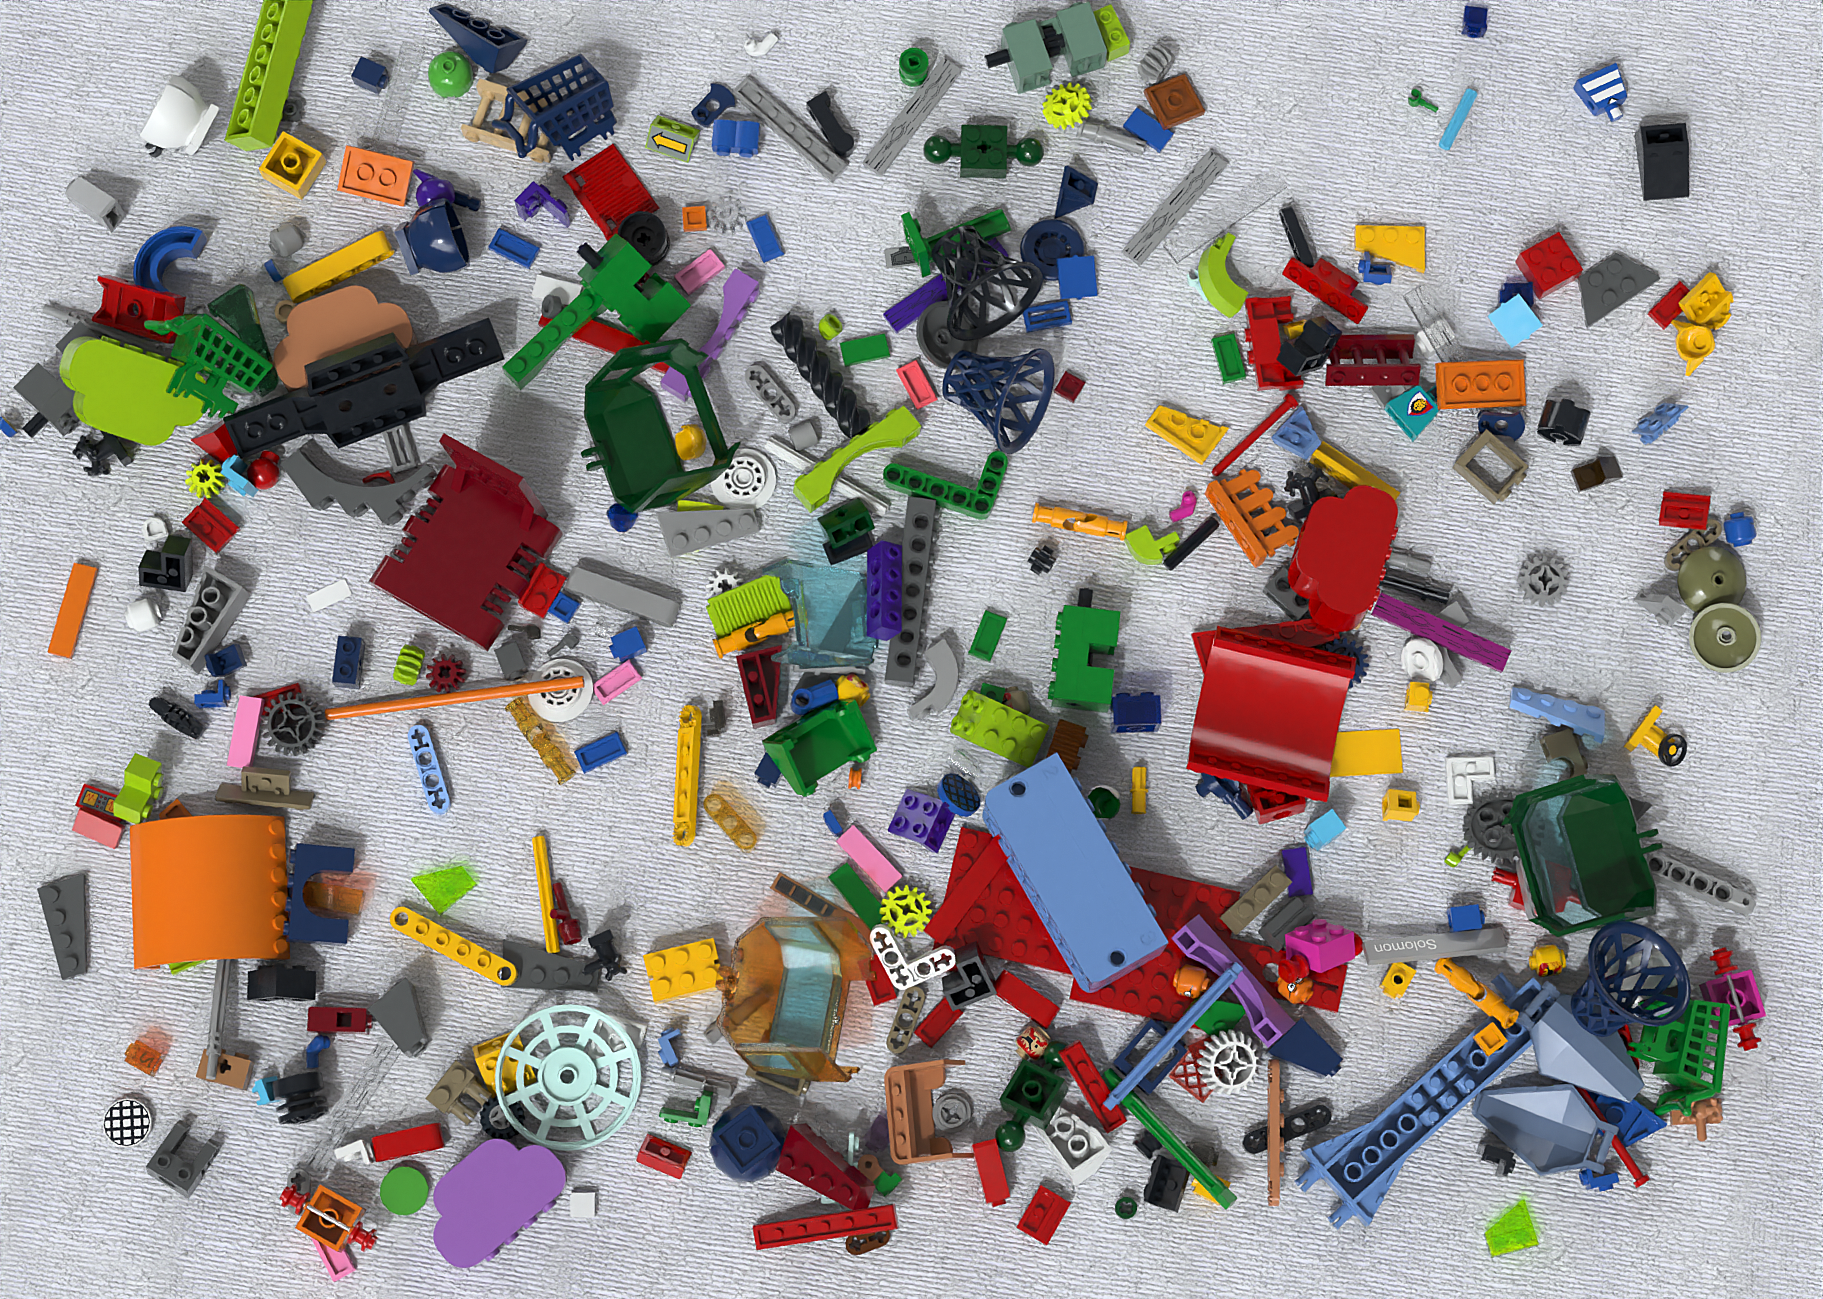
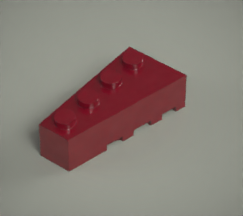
[775,1123,876,1210]

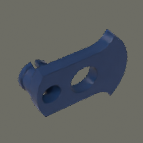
[691,84,736,128]
[1477,410,1525,441]

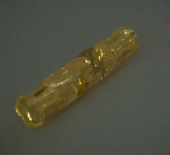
[505,697,576,785]

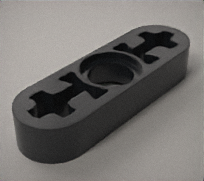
[1279,206,1314,268]

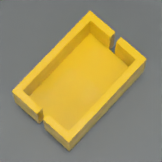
[643,938,726,1005]

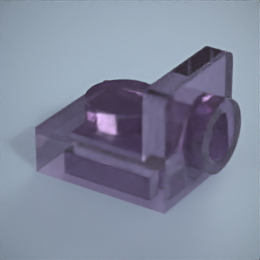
[863,1115,890,1154]

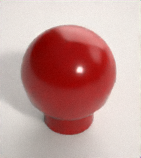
[247,451,280,490]

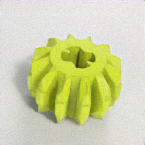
[185,459,226,499]

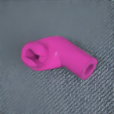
[1169,491,1197,523]

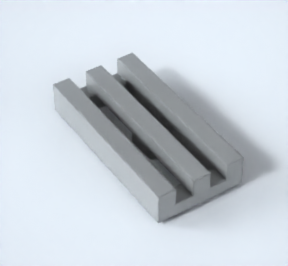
[382,424,418,474]

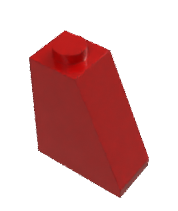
[971,1138,1010,1207]

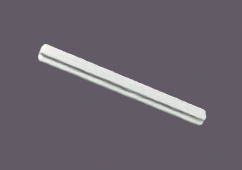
[765,438,889,517]

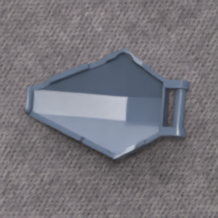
[1517,981,1645,1103]
[1471,1084,1619,1177]

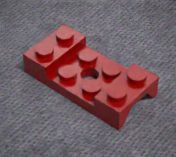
[92,275,186,344]

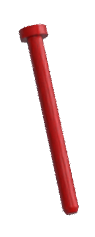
[1211,394,1299,477]
[1574,1086,1650,1188]

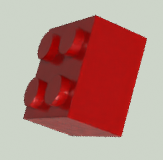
[1515,232,1583,300]

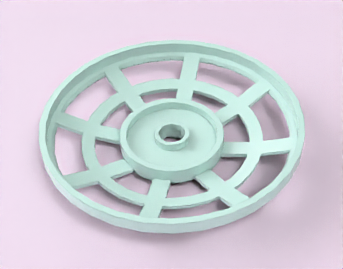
[495,1004,641,1151]

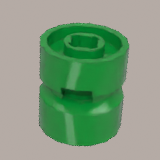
[899,48,929,87]

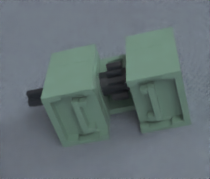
[984,2,1107,94]

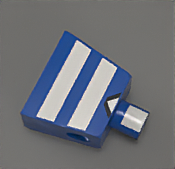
[1573,63,1627,122]

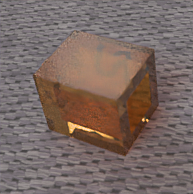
[124,1040,166,1077]

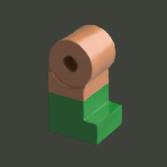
[858,1154,902,1198]

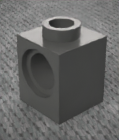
[494,641,528,681]

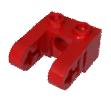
[1245,784,1306,825]

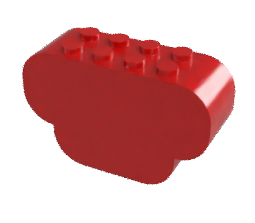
[1287,485,1398,632]

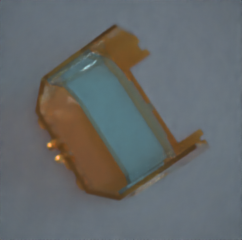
[715,917,877,1082]

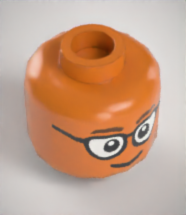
[1173,964,1211,999]
[1277,976,1313,1004]

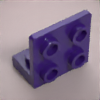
[514,181,571,228]
[888,789,955,854]

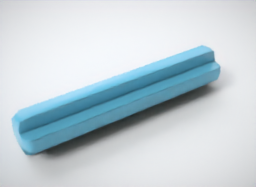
[1439,88,1477,151]

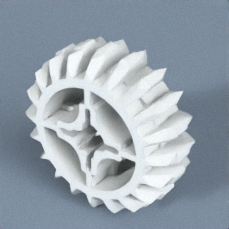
[1196,1029,1262,1095]

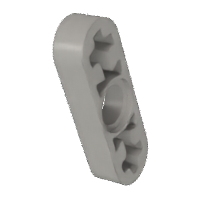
[745,365,796,423]

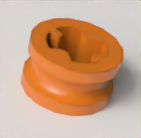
[848,767,862,790]

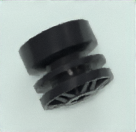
[618,211,670,266]
[271,1071,330,1125]

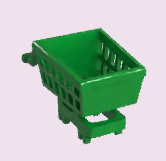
[144,314,273,418]
[1626,995,1731,1117]

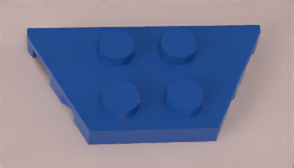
[1587,1090,1667,1148]

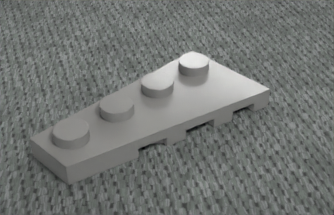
[656,509,760,559]

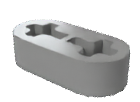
[287,1169,311,1216]

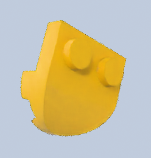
[1678,272,1734,330]

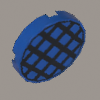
[937,773,980,817]

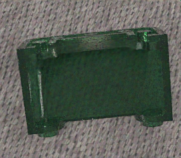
[207,284,279,398]

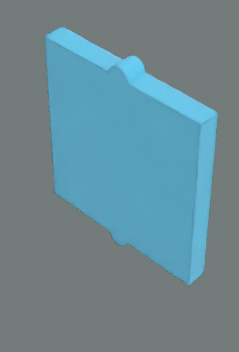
[1487,293,1543,348]

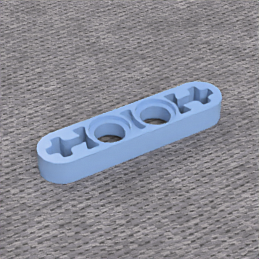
[408,725,451,815]

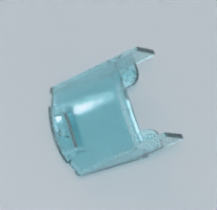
[762,559,879,669]

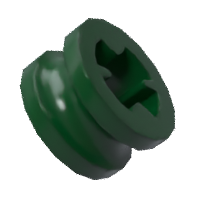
[1115,1197,1137,1219]

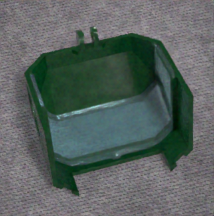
[1501,774,1663,937]

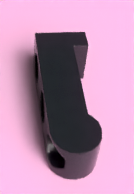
[806,91,854,158]

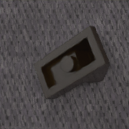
[1570,456,1623,493]

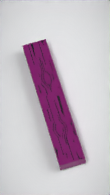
[1371,592,1512,673]

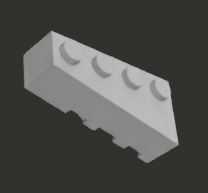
[171,565,251,674]

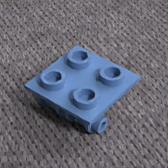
[1632,403,1689,445]

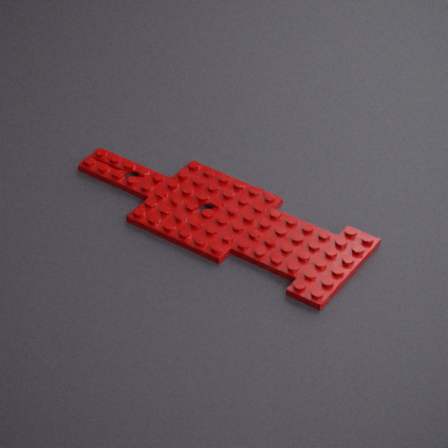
[929,827,1347,1031]

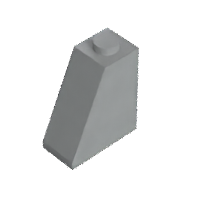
[64,176,127,233]

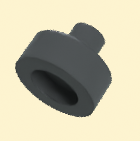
[541,294,566,319]

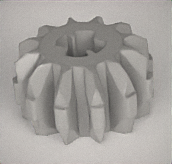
[1138,44,1174,84]

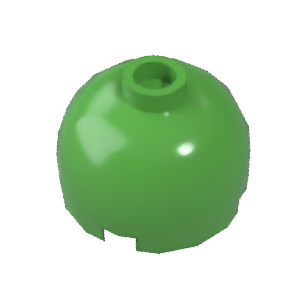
[428,51,474,98]

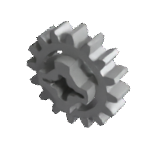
[1517,556,1569,607]

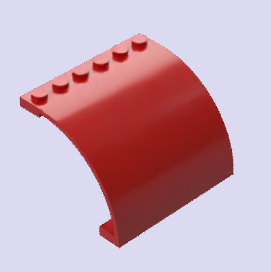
[1186,625,1356,802]

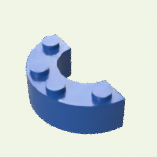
[133,226,208,292]

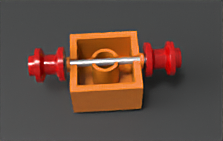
[279,1184,379,1253]

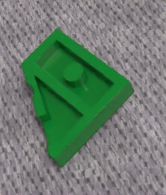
[1183,996,1246,1038]

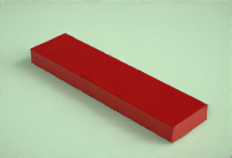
[1058,1039,1127,1134]

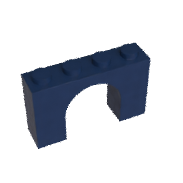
[283,843,355,946]

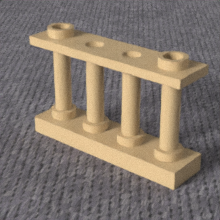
[461,78,568,163]

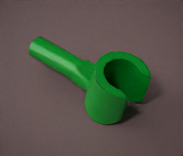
[1408,89,1438,113]

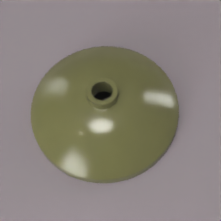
[1677,546,1746,614]
[1689,602,1762,673]

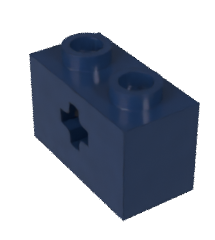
[332,636,366,690]

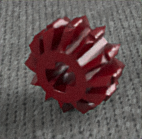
[426,654,467,693]

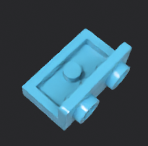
[220,454,258,497]

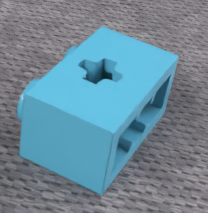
[1304,809,1346,851]

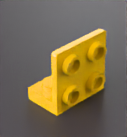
[472,1031,537,1098]

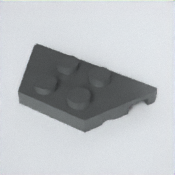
[1577,253,1660,328]

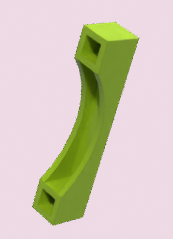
[793,405,921,513]

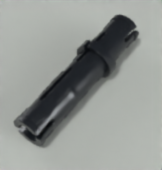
[1379,573,1451,605]

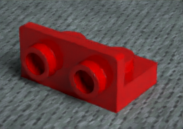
[518,562,567,619]

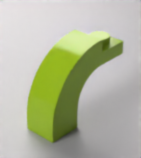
[1198,232,1249,318]

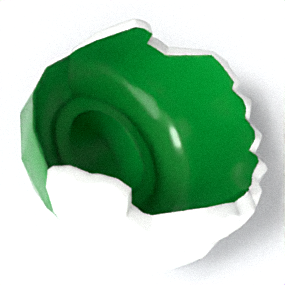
[1087,785,1121,823]

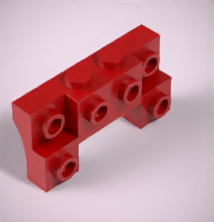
[1244,296,1304,391]

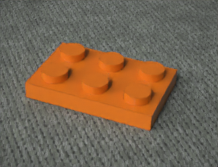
[337,145,415,207]

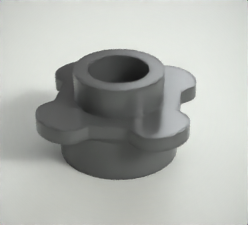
[281,100,302,122]

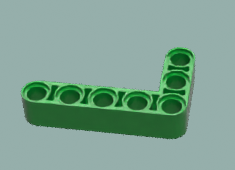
[883,451,1008,520]

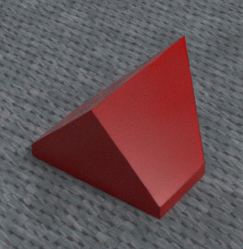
[191,420,237,464]

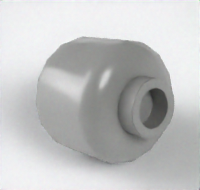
[268,223,304,257]

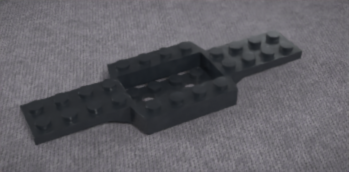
[223,318,505,459]

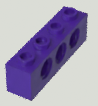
[866,540,902,641]

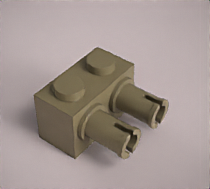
[425,1060,492,1126]

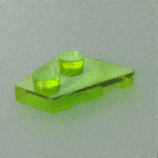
[410,866,477,916]
[1484,1199,1539,1258]

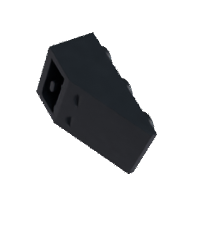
[1635,123,1689,201]

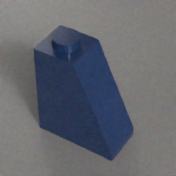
[1265,1018,1343,1078]

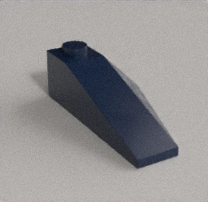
[429,4,527,73]

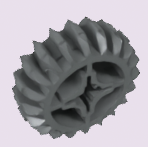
[260,692,326,756]

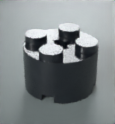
[1537,399,1591,446]

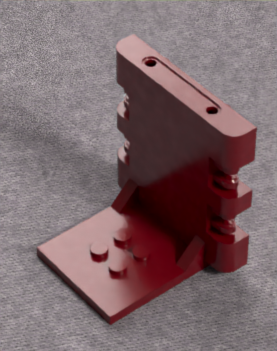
[368,433,563,652]

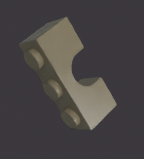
[1539,728,1588,800]
[1220,865,1292,935]

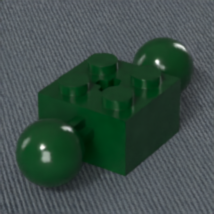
[923,125,1044,179]
[995,1040,1069,1152]

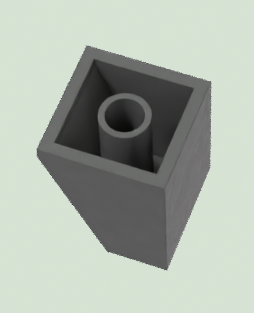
[368,977,429,1058]

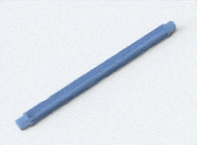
[1103,962,1243,1111]

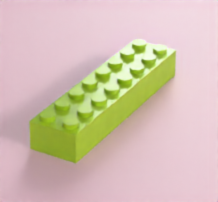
[224,0,313,151]

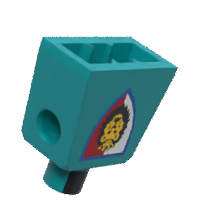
[1384,385,1440,442]

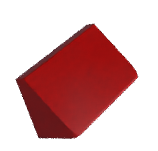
[636,1133,692,1179]

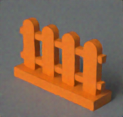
[1204,469,1299,568]

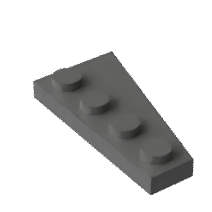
[37,874,87,981]
[501,939,599,992]

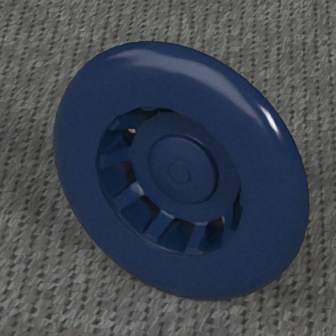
[1020,219,1084,281]

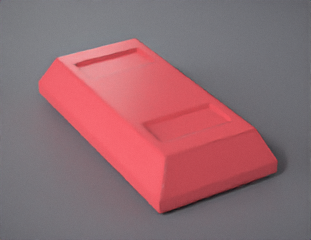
[896,360,938,410]

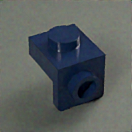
[204,644,247,677]

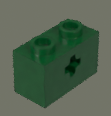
[817,498,875,549]

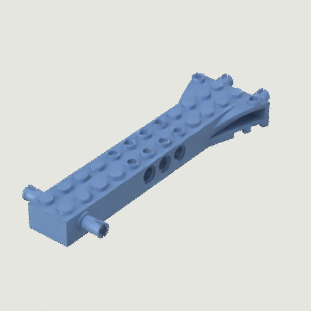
[1294,972,1554,1230]

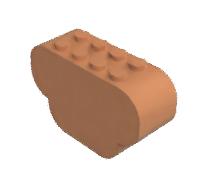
[273,285,418,394]

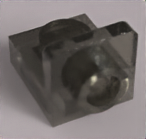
[701,700,726,737]

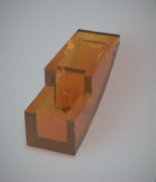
[303,881,366,917]

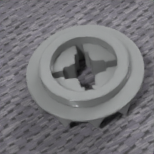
[932,1094,971,1133]

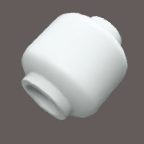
[125,598,162,632]

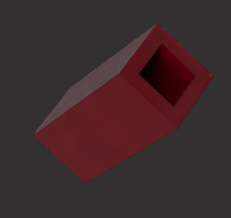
[307,1007,373,1035]

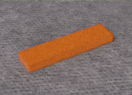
[47,563,98,659]

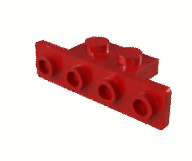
[1282,257,1368,324]

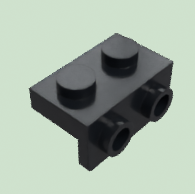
[1143,1155,1190,1213]

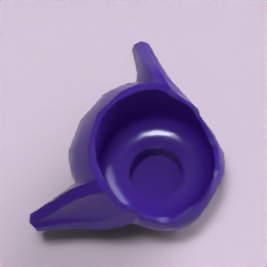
[413,169,455,207]

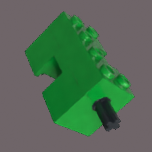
[576,233,691,344]
[1048,588,1121,713]

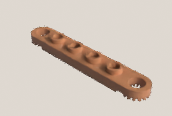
[1267,1059,1284,1206]

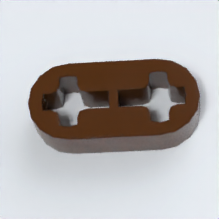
[845,1230,890,1256]

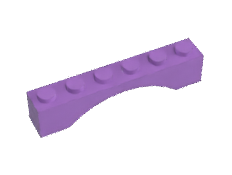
[660,268,761,402]
[1171,914,1296,1048]

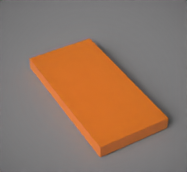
[1435,359,1526,410]

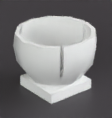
[139,74,219,156]

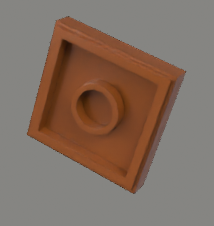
[1143,74,1205,130]

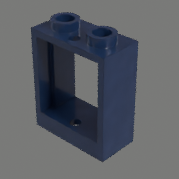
[1112,1019,1188,1096]

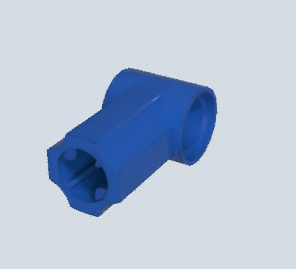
[790,680,839,715]

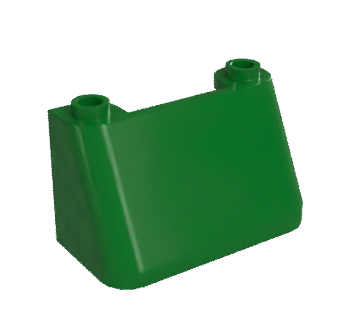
[762,699,877,797]

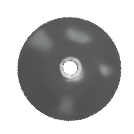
[916,301,978,370]

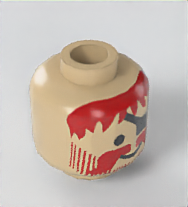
[1015,1026,1051,1062]

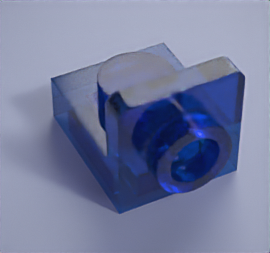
[1461,6,1488,38]

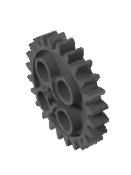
[1462,791,1541,864]

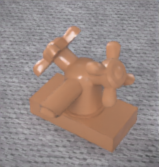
[1669,1097,1723,1142]

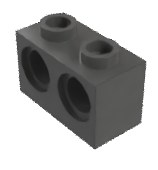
[1262,567,1309,621]

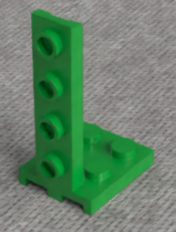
[901,209,1012,278]

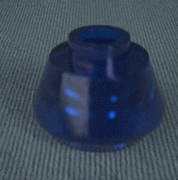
[606,503,639,532]

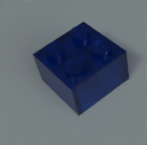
[1109,692,1162,734]

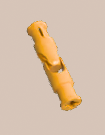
[1032,502,1128,541]
[712,605,807,659]
[1434,957,1519,1029]

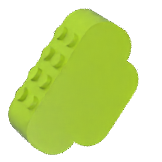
[59,336,206,446]

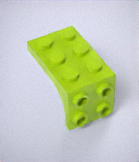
[950,690,1050,768]

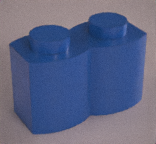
[712,120,761,158]

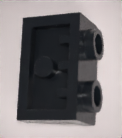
[1476,1144,1516,1177]

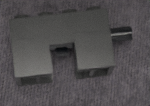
[13,321,101,438]

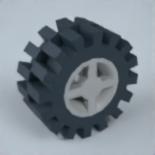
[480,1095,525,1140]

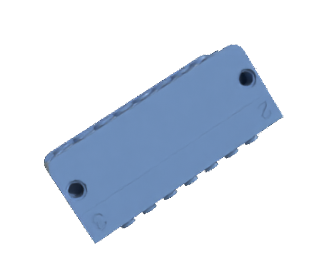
[982,753,1169,993]

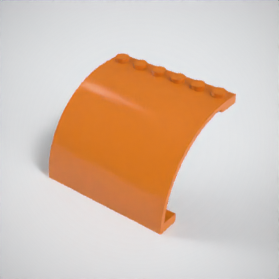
[130,815,290,970]

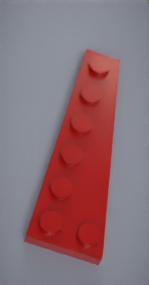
[1191,618,1340,677]

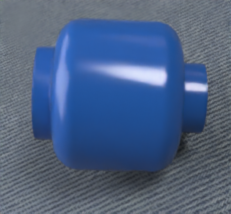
[1723,512,1757,547]

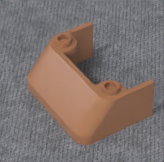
[884,1059,974,1165]

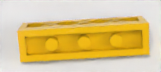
[1309,441,1401,501]

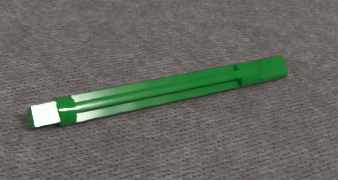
[1101,1068,1237,1210]

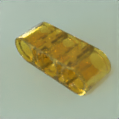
[703,794,757,853]

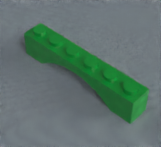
[502,289,607,390]

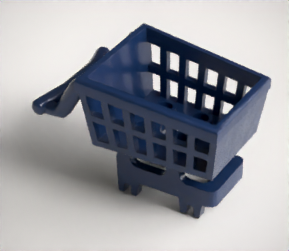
[492,53,617,161]

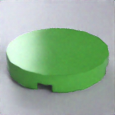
[380,1167,429,1216]

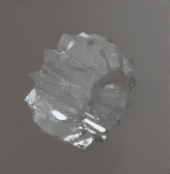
[708,196,747,236]

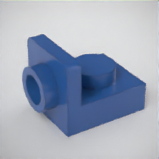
[194,679,231,709]

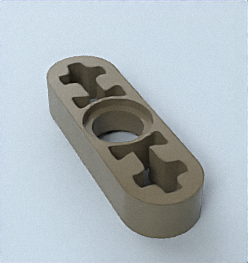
[1664,519,1722,572]
[886,986,925,1054]

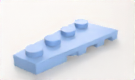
[1509,687,1605,744]

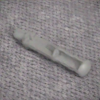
[660,1067,734,1098]

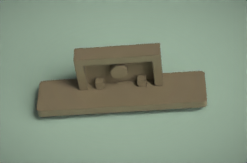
[215,766,314,810]

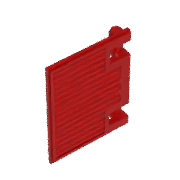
[562,144,660,242]

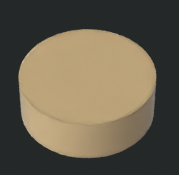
[274,300,296,325]

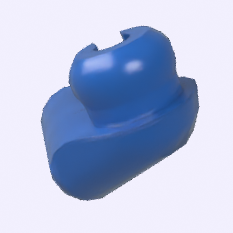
[306,1035,331,1069]

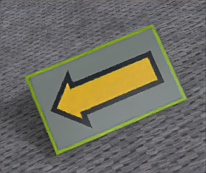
[645,115,700,163]

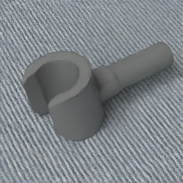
[547,634,580,657]

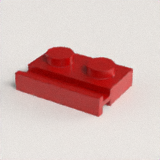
[1659,492,1711,530]
[182,498,240,554]
[1016,1185,1071,1246]

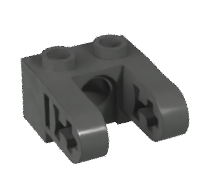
[146,1120,222,1199]

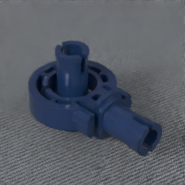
[1195,773,1254,820]

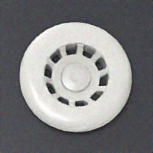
[711,448,776,510]
[528,659,593,722]

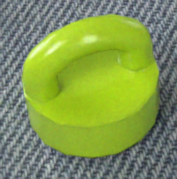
[818,314,843,340]

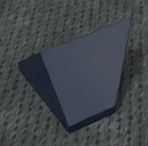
[1054,166,1098,219]

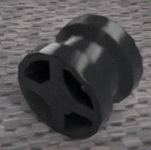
[1132,1129,1163,1160]

